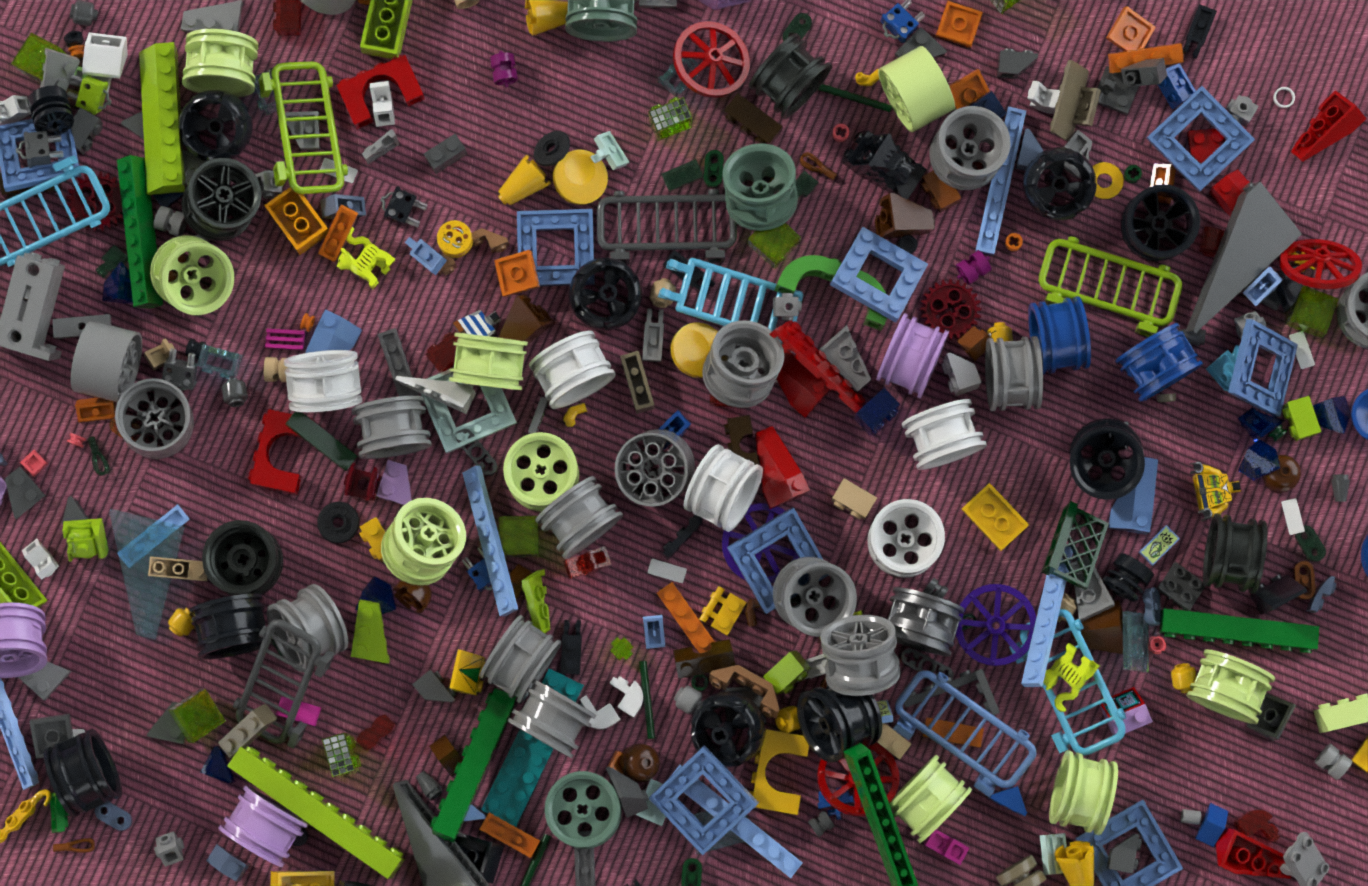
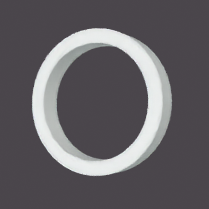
[1273,87,1295,108]

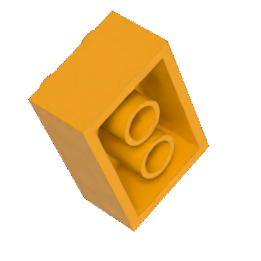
[264,187,329,255]

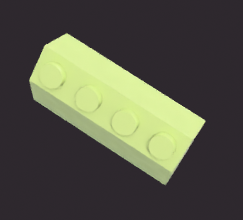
[1313,693,1368,733]

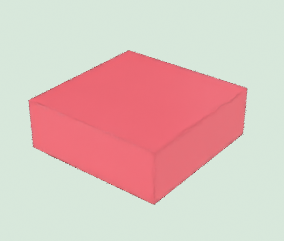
[20,450,48,477]

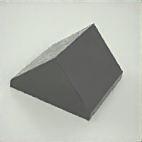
[1246,693,1296,741]

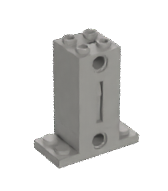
[0,252,65,361]

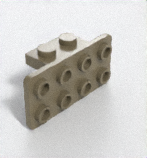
[1050,60,1101,142]

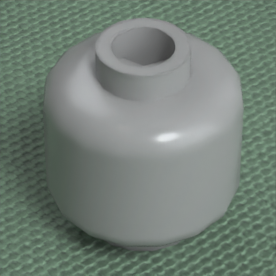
[674,686,703,715]

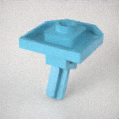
[1206,345,1239,392]

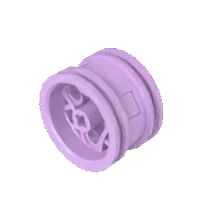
[876,313,949,399]
[0,603,47,678]
[218,785,309,867]

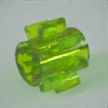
[610,637,634,661]

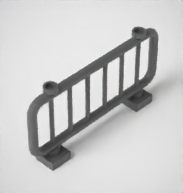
[597,189,737,264]
[233,619,335,749]

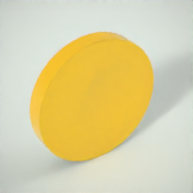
[553,150,608,205]
[671,322,718,378]

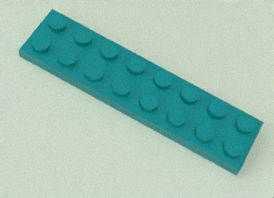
[481,669,584,827]

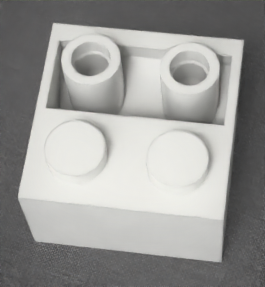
[82,33,128,79]
[942,353,981,396]

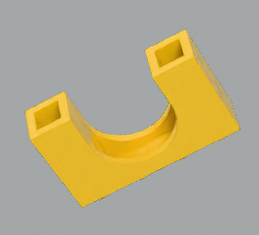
[749,729,809,815]

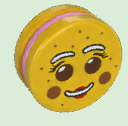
[437,220,473,258]

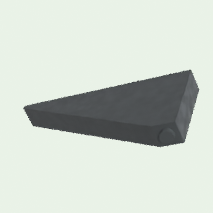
[1186,182,1302,334]
[393,780,490,886]

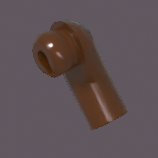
[745,598,761,627]

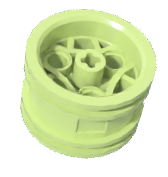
[381,498,466,585]
[1049,750,1118,835]
[889,754,972,843]

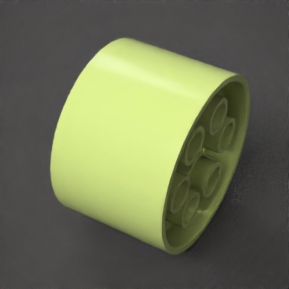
[878,46,955,132]

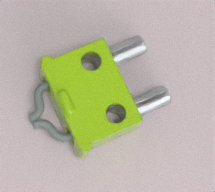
[67,75,112,115]

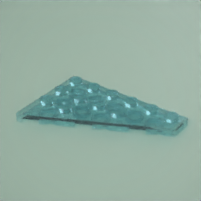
[109,509,185,640]

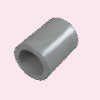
[1181,809,1201,825]

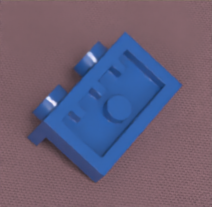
[1157,63,1196,109]

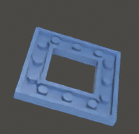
[1146,86,1255,192]
[0,119,81,192]
[517,209,595,286]
[830,226,928,323]
[1228,319,1298,417]
[727,507,829,614]
[649,745,759,855]
[1075,800,1183,886]

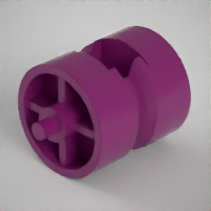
[490,50,518,88]
[956,250,992,285]

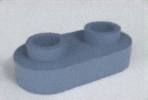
[1142,587,1162,627]
[95,802,133,831]

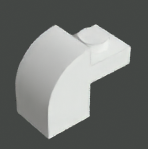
[370,81,395,127]
[1027,81,1060,114]
[0,95,31,125]
[22,539,59,580]
[610,676,643,718]
[580,696,621,730]

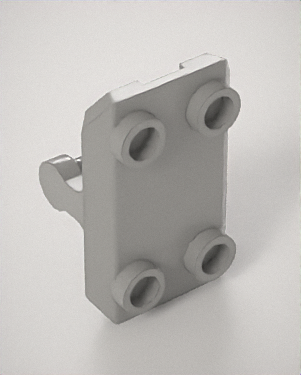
[1280,832,1329,886]

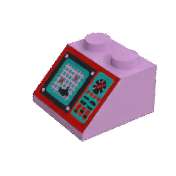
[1100,687,1153,736]

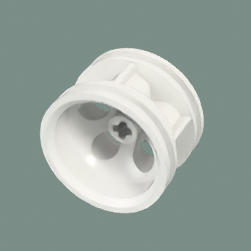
[867,499,945,578]

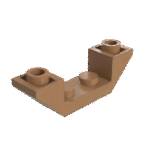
[439,228,510,275]
[709,665,779,719]

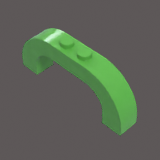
[774,255,887,331]

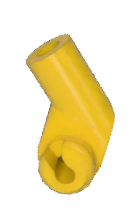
[855,69,879,86]
[563,403,587,427]

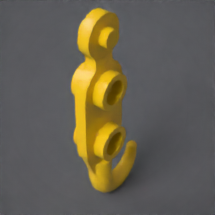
[0,789,52,843]

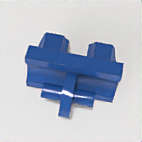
[817,787,854,820]

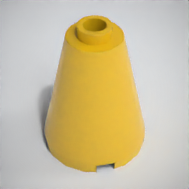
[525,0,568,35]
[498,155,551,205]
[1055,841,1094,886]

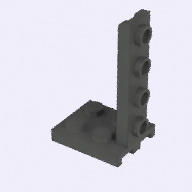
[904,669,1000,715]

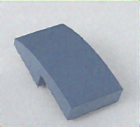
[1306,576,1336,613]

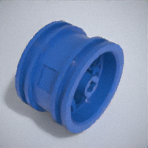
[1028,296,1091,375]

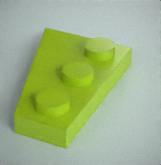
[522,569,551,633]
[351,599,390,664]

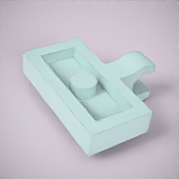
[591,131,629,170]

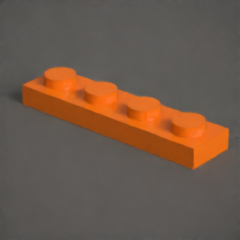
[1108,43,1184,73]
[657,582,715,653]

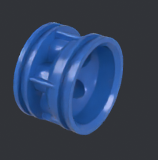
[1115,323,1203,402]

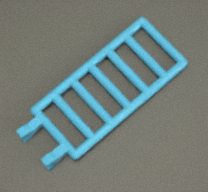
[658,258,803,344]

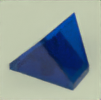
[102,262,133,304]
[1313,396,1351,434]
[1238,407,1285,442]
[1238,440,1280,481]
[355,576,396,615]
[200,746,235,784]

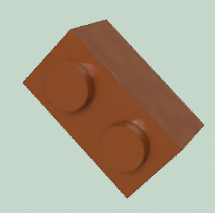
[921,171,961,213]

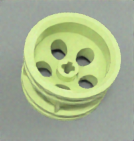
[182,29,259,97]
[150,235,234,315]
[449,332,528,390]
[503,432,579,512]
[1186,649,1275,724]

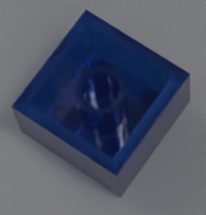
[854,387,900,436]

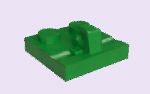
[50,792,70,833]

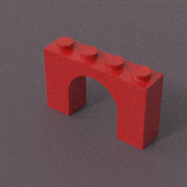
[336,55,425,130]
[248,409,315,496]

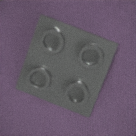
[1156,561,1205,611]

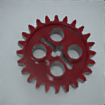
[66,171,123,232]
[919,279,982,341]

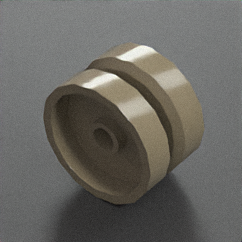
[996,854,1047,886]

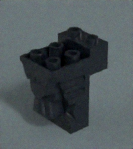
[841,130,927,199]

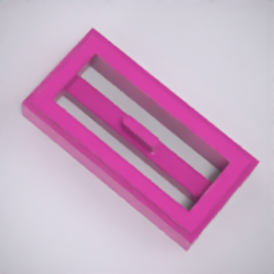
[265,328,305,351]

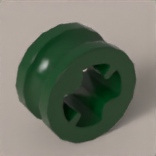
[1124,165,1142,183]
[1268,424,1287,442]
[691,674,709,691]

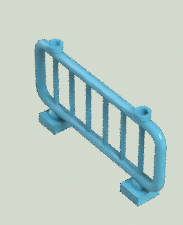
[0,155,110,267]
[1009,609,1126,756]

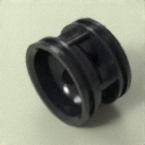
[1070,418,1145,500]

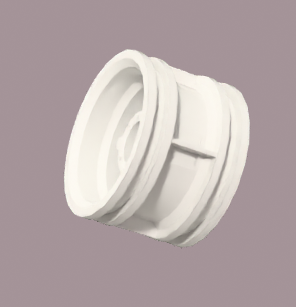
[529,331,616,409]
[284,350,363,412]
[902,399,987,470]
[684,444,763,532]

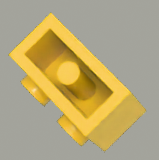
[359,517,386,562]

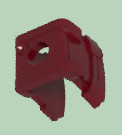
[344,463,381,501]

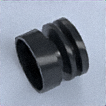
[27,86,74,136]
[1102,553,1154,603]

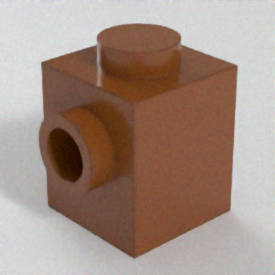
[957,326,990,361]

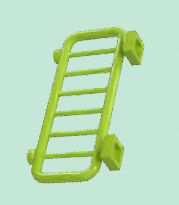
[258,61,348,194]
[1038,236,1183,337]

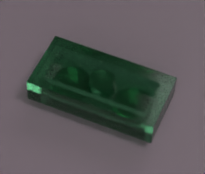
[661,159,703,192]

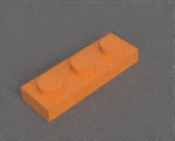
[318,204,359,262]
[922,717,984,748]
[479,812,540,858]

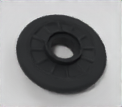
[534,131,570,167]
[317,502,360,543]

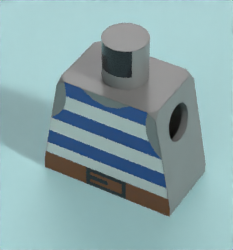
[453,310,501,337]

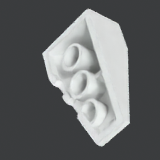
[395,376,476,414]

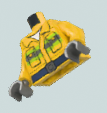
[1190,462,1241,522]

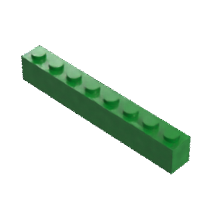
[117,155,163,309]
[1159,608,1320,654]
[430,688,516,843]
[843,743,918,886]

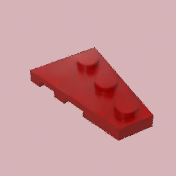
[1187,127,1245,164]

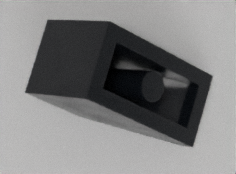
[1276,266,1303,312]

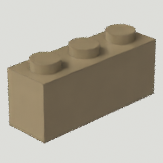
[620,351,655,414]
[218,704,277,758]

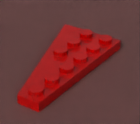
[769,320,867,414]

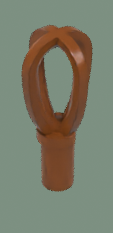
[800,152,837,180]
[53,838,95,853]

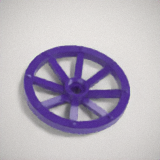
[722,503,799,583]
[956,584,1036,666]

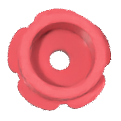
[1147,636,1166,654]

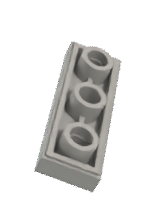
[52,314,111,339]

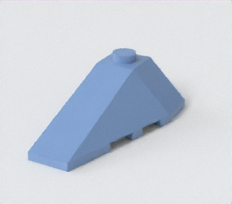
[305,309,362,353]
[1108,457,1158,535]

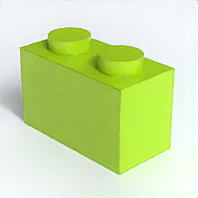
[1282,396,1321,441]
[763,650,811,694]

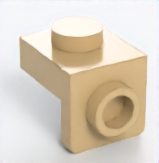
[144,338,175,371]

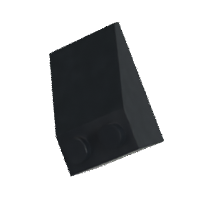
[1250,574,1307,615]
[455,832,504,884]

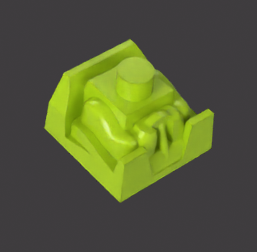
[62,518,109,562]

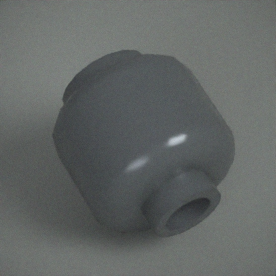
[70,0,98,26]
[221,378,248,407]

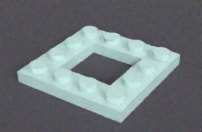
[421,367,517,453]

